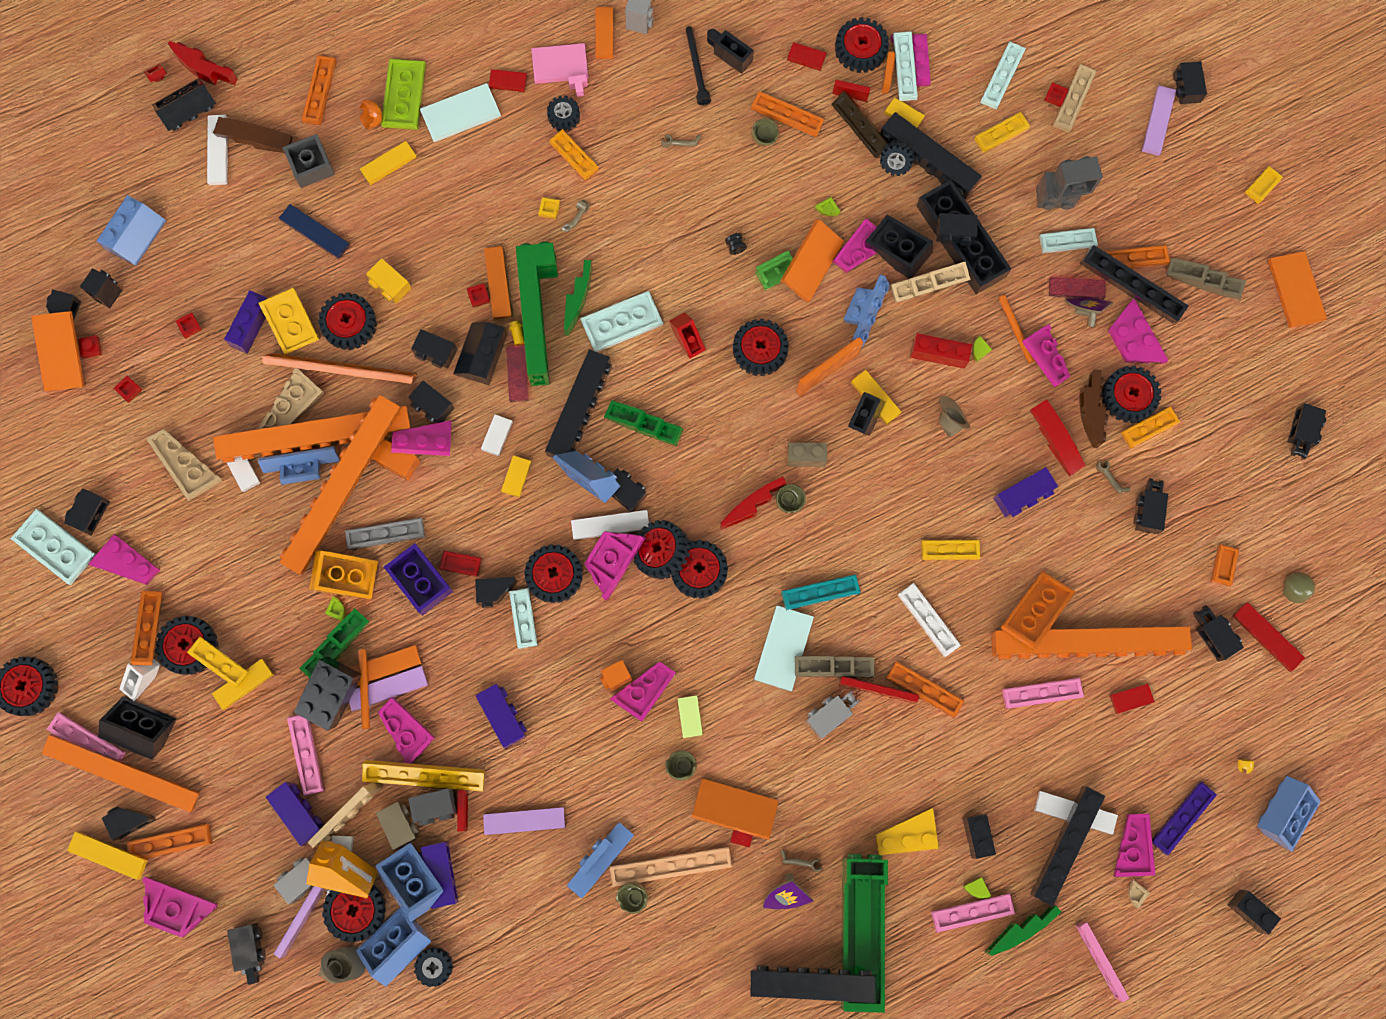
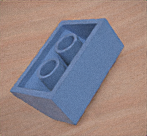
[97,195,166,266]
[553,451,620,503]
[1258,776,1321,852]
[375,843,443,922]
[356,908,431,987]

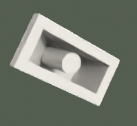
[119,659,160,701]

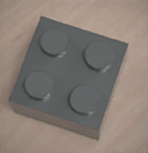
[283,134,335,188]
[1051,156,1103,200]
[1036,172,1082,210]
[408,788,457,826]

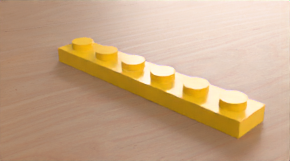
[362,760,485,791]

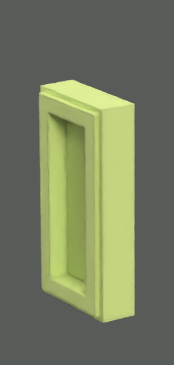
[678,696,703,738]

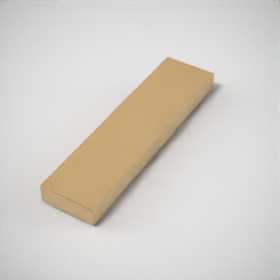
[1053,64,1096,133]

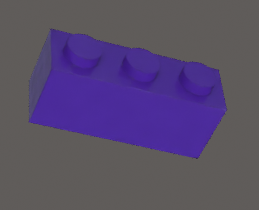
[224,290,267,354]
[993,467,1058,518]
[475,684,527,749]
[266,782,324,846]
[419,842,459,909]

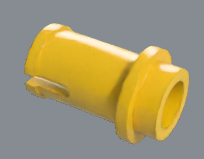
[508,321,525,346]

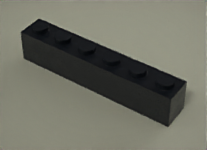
[880,112,982,199]
[1079,245,1189,323]
[545,349,612,458]
[1030,786,1105,906]
[750,965,877,1003]

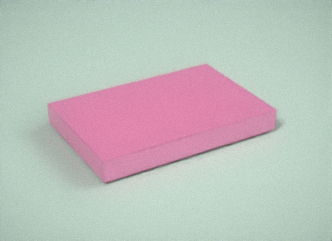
[531,43,588,84]

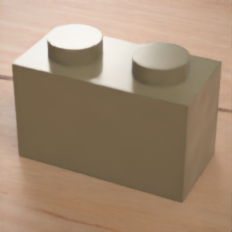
[787,442,827,467]
[376,802,419,850]

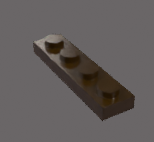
[831,91,888,158]

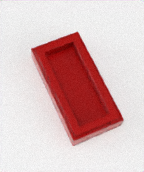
[787,42,827,71]
[489,69,527,92]
[832,80,870,102]
[439,550,482,578]
[1110,684,1155,714]
[457,790,468,832]

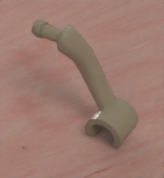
[661,134,701,148]
[562,200,590,232]
[1096,461,1130,494]
[780,849,822,872]

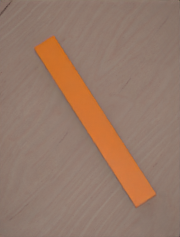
[262,353,417,384]
[41,734,200,813]

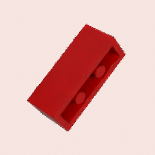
[910,333,972,369]

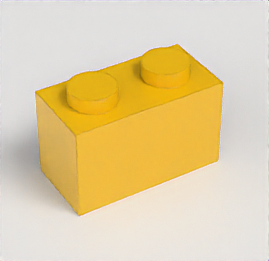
[366,258,412,304]

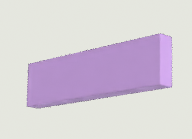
[1142,85,1176,156]
[349,666,428,712]
[483,807,565,835]
[274,886,325,958]

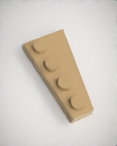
[257,368,324,430]
[147,429,222,502]
[308,783,384,848]

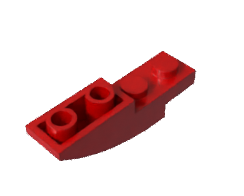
[168,41,238,86]

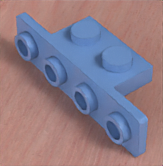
[843,275,889,347]
[258,447,339,485]
[567,823,634,898]

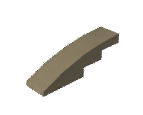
[1167,258,1246,300]
[795,656,874,678]

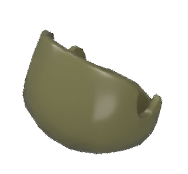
[751,118,779,147]
[776,484,806,513]
[1283,572,1315,604]
[665,750,697,781]
[616,882,649,914]

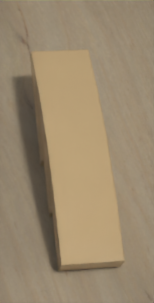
[890,262,971,303]

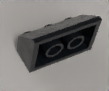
[152,78,216,131]
[453,322,507,385]
[98,696,176,760]

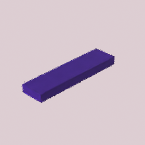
[1152,781,1217,855]

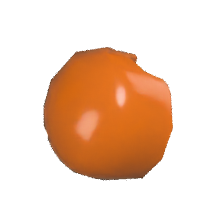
[359,99,382,130]

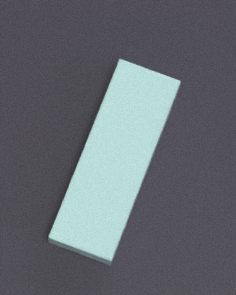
[1039,228,1098,254]
[509,588,538,649]

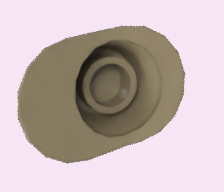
[939,396,970,437]
[319,947,366,984]

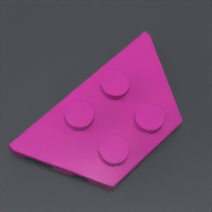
[1108,299,1168,364]
[584,531,646,600]
[143,876,218,938]

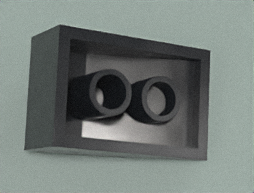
[866,214,933,279]

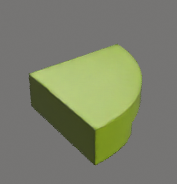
[815,197,841,216]
[973,336,992,362]
[325,596,346,621]
[963,877,991,898]

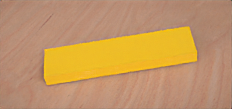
[67,831,148,880]

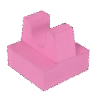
[568,74,588,97]

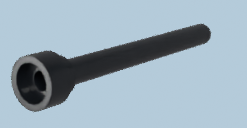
[686,26,711,106]

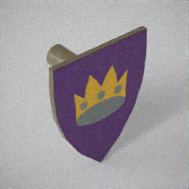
[1065,298,1113,327]
[763,873,813,909]

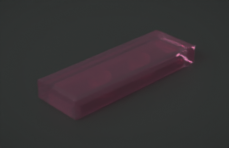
[1049,277,1106,300]
[506,345,529,402]

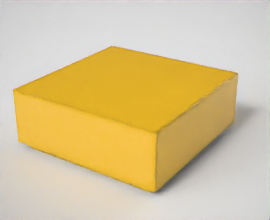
[538,197,560,220]

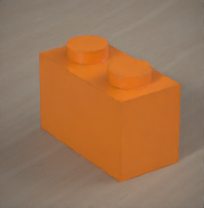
[372,439,420,481]
[599,660,632,692]

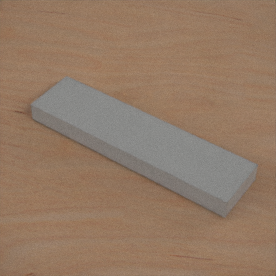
[345,518,425,550]

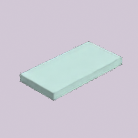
[420,83,501,142]
[580,291,663,352]
[10,508,96,585]
[754,606,814,692]

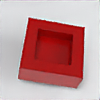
[144,63,167,82]
[1044,82,1069,107]
[467,283,490,308]
[175,312,202,339]
[77,335,102,359]
[113,375,143,403]
[730,830,753,848]

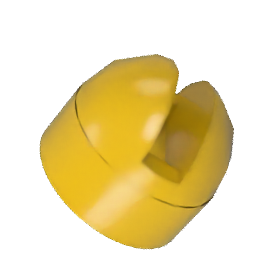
[1237,759,1255,774]

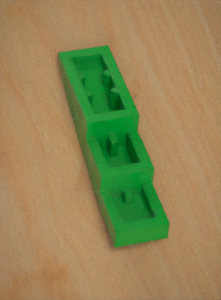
[564,260,592,336]
[604,400,683,446]
[299,608,369,679]
[984,905,1062,956]

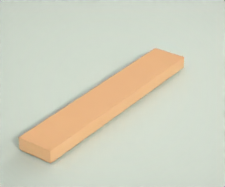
[610,847,732,887]

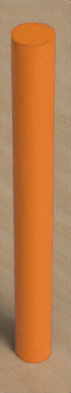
[998,295,1035,364]
[358,649,370,729]

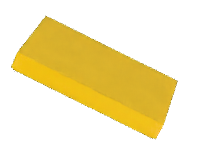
[259,287,319,355]

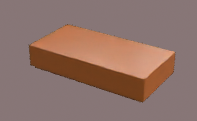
[881,51,895,94]
[1211,544,1239,587]

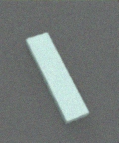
[893,31,918,101]
[980,41,1026,110]

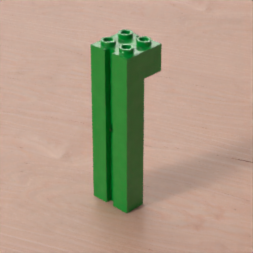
[516,241,558,387]
[841,854,888,1013]

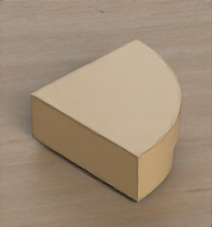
[1128,880,1150,909]

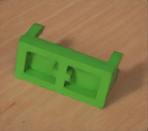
[755,250,793,290]

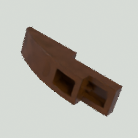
[1079,370,1108,448]

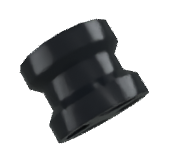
[725,233,747,255]

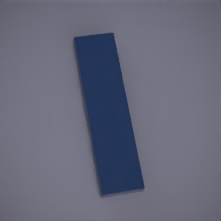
[279,204,350,259]

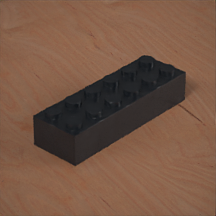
[917,180,1011,295]

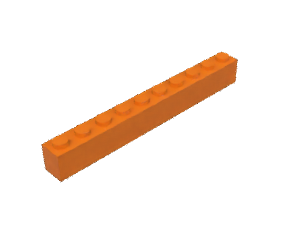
[279,395,402,575]
[213,406,412,463]
[991,627,1192,660]

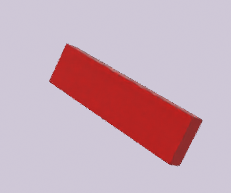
[1232,602,1305,672]
[838,676,919,704]

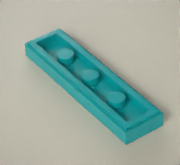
[781,574,861,611]

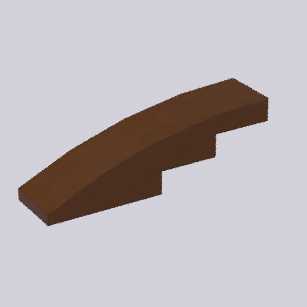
[213,117,293,153]

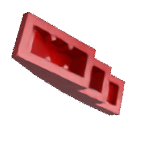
[1030,399,1086,477]
[720,477,786,530]

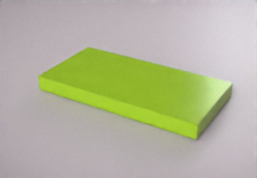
[381,59,426,130]

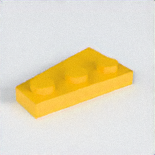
[875,808,939,855]

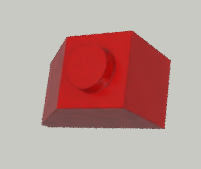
[669,312,706,359]

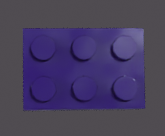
[384,543,454,616]

